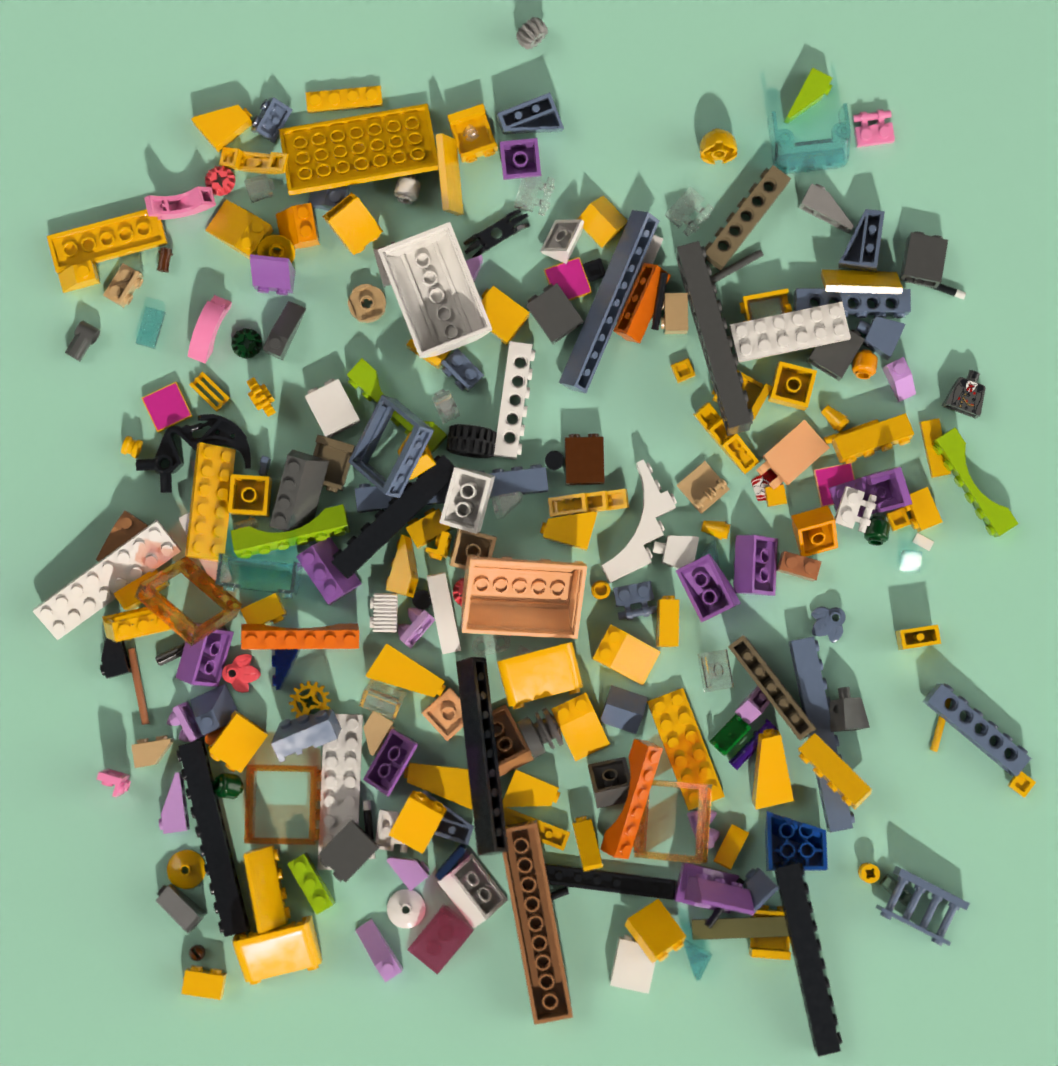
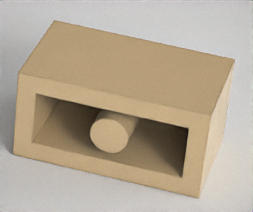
[660,293,688,334]

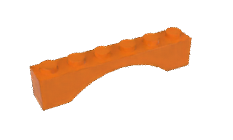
[241,623,359,650]
[600,739,663,859]

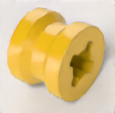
[121,436,143,458]
[858,863,880,883]

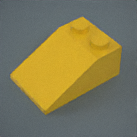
[205,199,274,259]
[592,624,660,686]
[551,692,610,761]

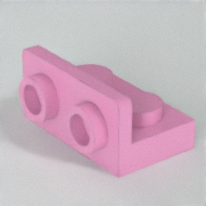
[97,768,131,797]

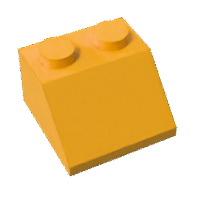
[276,203,320,249]
[791,505,838,557]

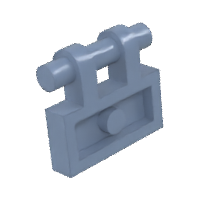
[613,581,657,620]

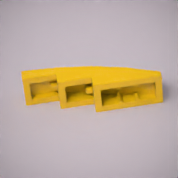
[693,402,759,474]
[548,489,629,517]

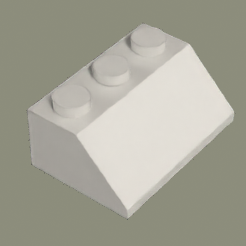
[439,467,495,534]
[438,854,508,928]

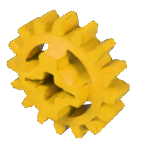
[246,377,276,417]
[289,681,331,718]

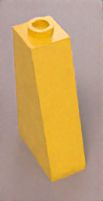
[365,643,446,698]
[752,729,794,809]
[404,762,472,809]

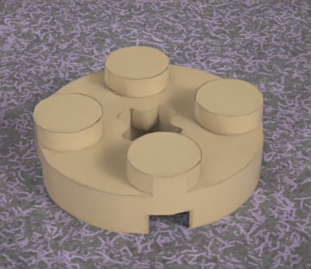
[348,284,386,323]

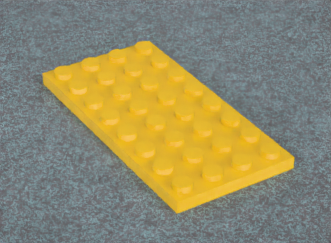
[279,103,439,196]

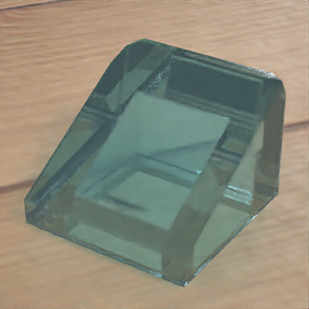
[900,550,923,572]

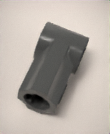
[65,321,100,361]

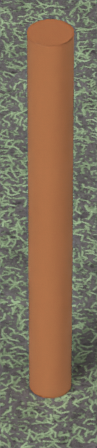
[127,648,150,725]

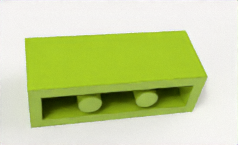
[287,852,336,915]

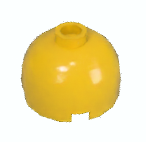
[700,128,738,164]

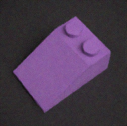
[250,254,295,295]
[676,554,740,623]
[674,861,739,914]

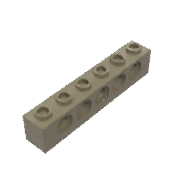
[705,165,791,271]
[728,635,817,741]

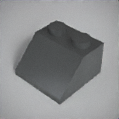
[588,757,630,808]

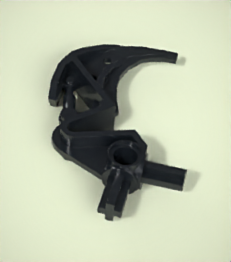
[136,414,251,493]

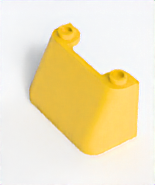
[497,642,583,710]
[232,915,322,985]

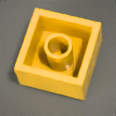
[768,361,817,411]
[228,474,272,517]

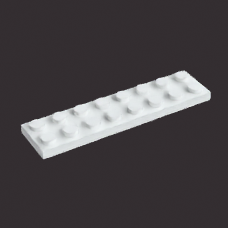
[33,520,181,640]
[318,714,363,870]

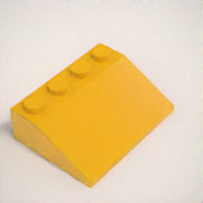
[243,845,291,934]

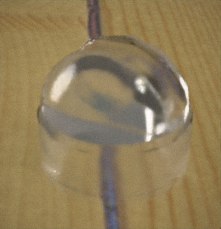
[463,124,479,141]

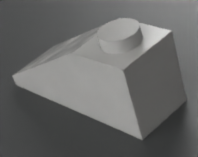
[799,184,854,234]

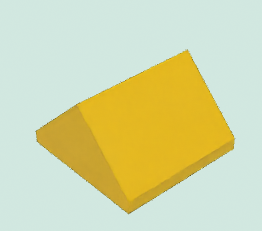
[578,195,628,248]

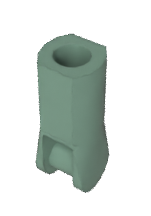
[880,874,912,907]

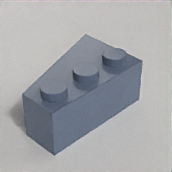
[496,93,564,134]
[839,209,885,272]
[271,709,341,763]
[423,790,474,845]

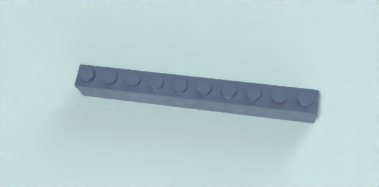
[559,210,660,393]
[355,464,548,513]
[788,637,855,833]

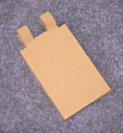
[756,419,830,490]

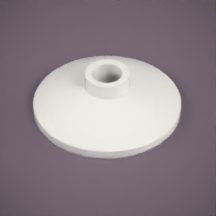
[387,889,426,929]

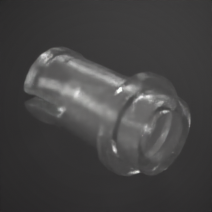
[233,516,259,530]

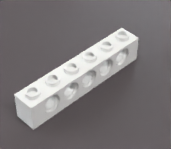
[494,341,535,459]

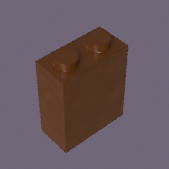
[565,434,605,485]

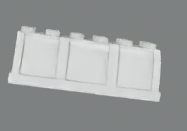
[378,222,492,358]

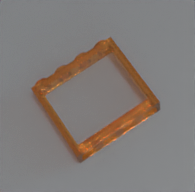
[135,556,242,646]
[244,764,322,845]
[633,779,712,864]

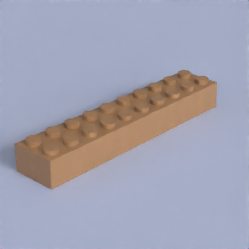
[503,820,573,1025]

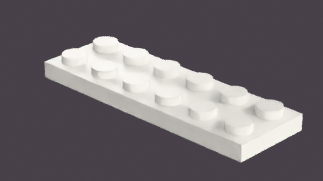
[729,301,851,363]

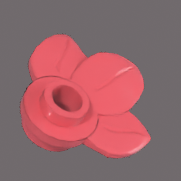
[222,654,261,693]

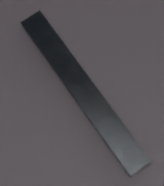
[545,863,676,900]

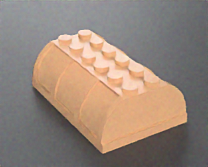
[461,554,587,639]

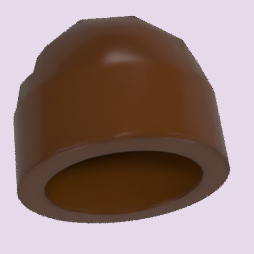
[189,944,206,961]

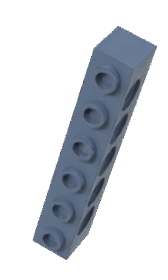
[794,288,911,318]
[923,683,1031,776]

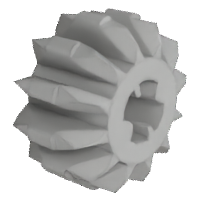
[516,17,548,49]

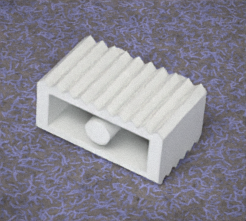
[370,593,398,633]

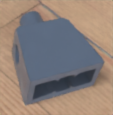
[856,316,906,360]

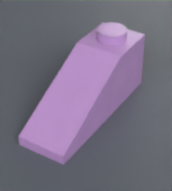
[159,772,190,834]
[355,919,403,982]

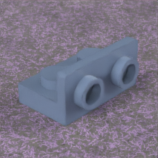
[251,97,293,142]
[441,348,484,392]

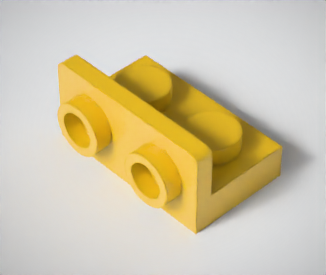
[425,531,452,560]

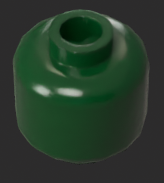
[864,516,890,546]
[213,772,244,799]

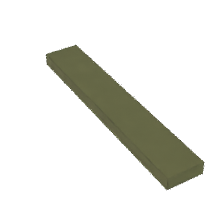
[691,916,789,940]

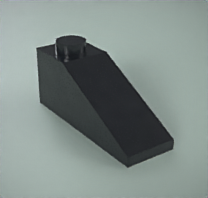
[100,638,132,679]

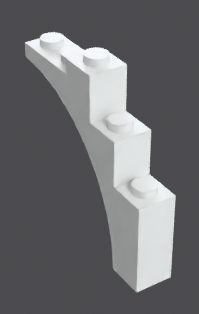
[601,459,677,583]

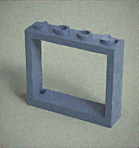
[348,395,434,498]

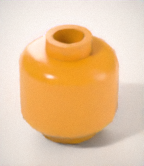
[852,349,878,379]

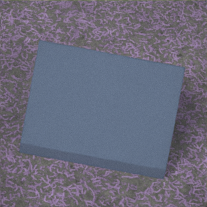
[600,685,648,734]

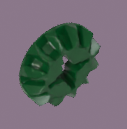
[231,328,262,359]

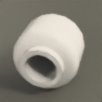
[394,175,421,204]

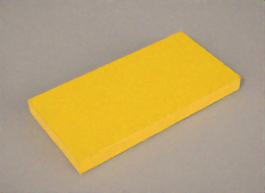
[435,133,464,215]
[821,269,903,294]

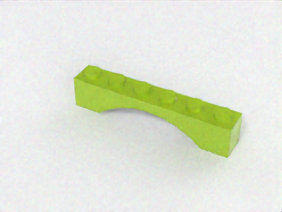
[347,358,447,453]
[933,427,1018,537]
[230,504,350,559]

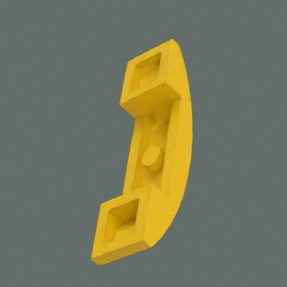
[219,147,289,174]

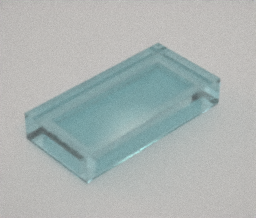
[136,307,166,349]

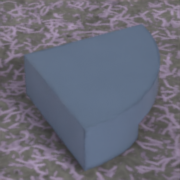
[258,456,271,476]

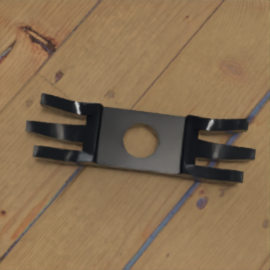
[463,209,530,258]

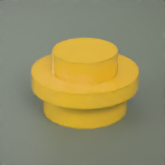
[591,580,610,600]

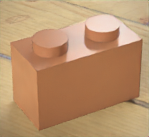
[776,551,821,581]

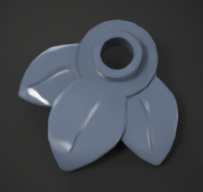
[811,607,846,643]

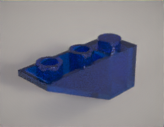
[272,649,300,690]

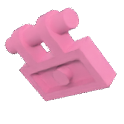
[853,109,895,147]

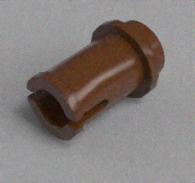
[157,247,173,273]

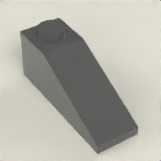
[263,301,306,360]

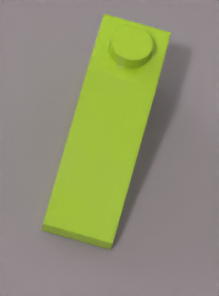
[784,67,833,124]

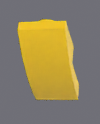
[713,824,749,870]

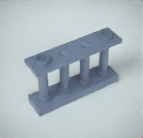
[876,866,970,946]

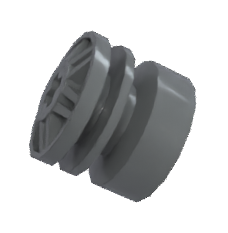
[517,708,564,758]

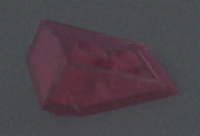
[407,904,474,975]

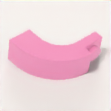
[144,186,216,220]
[188,295,232,364]

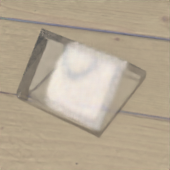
[697,649,734,692]

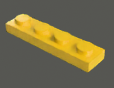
[306,86,383,113]
[503,807,570,851]

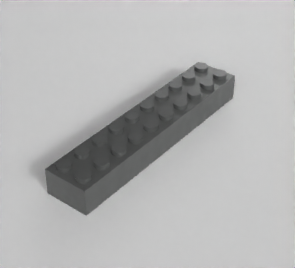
[676,241,754,436]

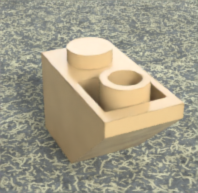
[363,710,395,756]
[131,735,174,768]

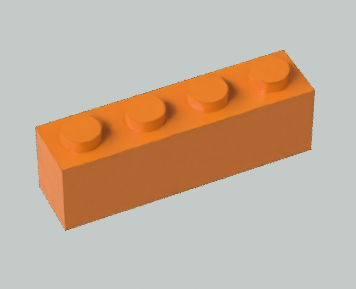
[613,263,671,343]

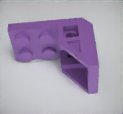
[828,467,913,517]

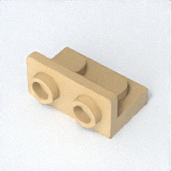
[103,263,144,308]

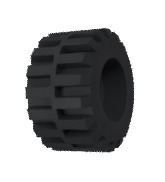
[446,424,497,458]

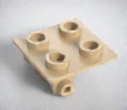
[676,461,730,514]

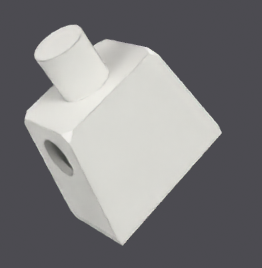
[652,535,699,569]

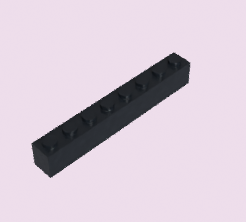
[331,454,455,579]

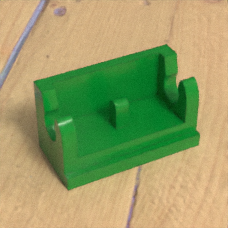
[709,714,752,756]

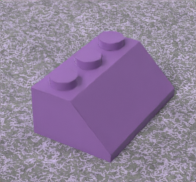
[733,535,778,596]
[296,537,362,605]
[175,622,234,687]
[363,729,418,797]
[684,874,755,915]

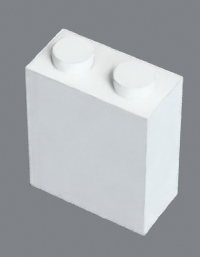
[305,378,361,438]
[609,934,655,994]

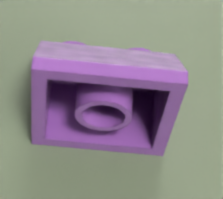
[500,138,541,180]

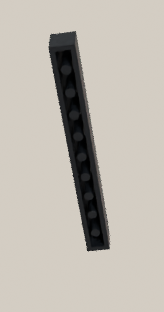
[456,657,508,856]
[177,740,250,937]
[773,858,842,1057]

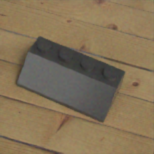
[269,449,329,532]

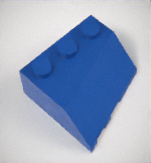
[765,811,828,871]

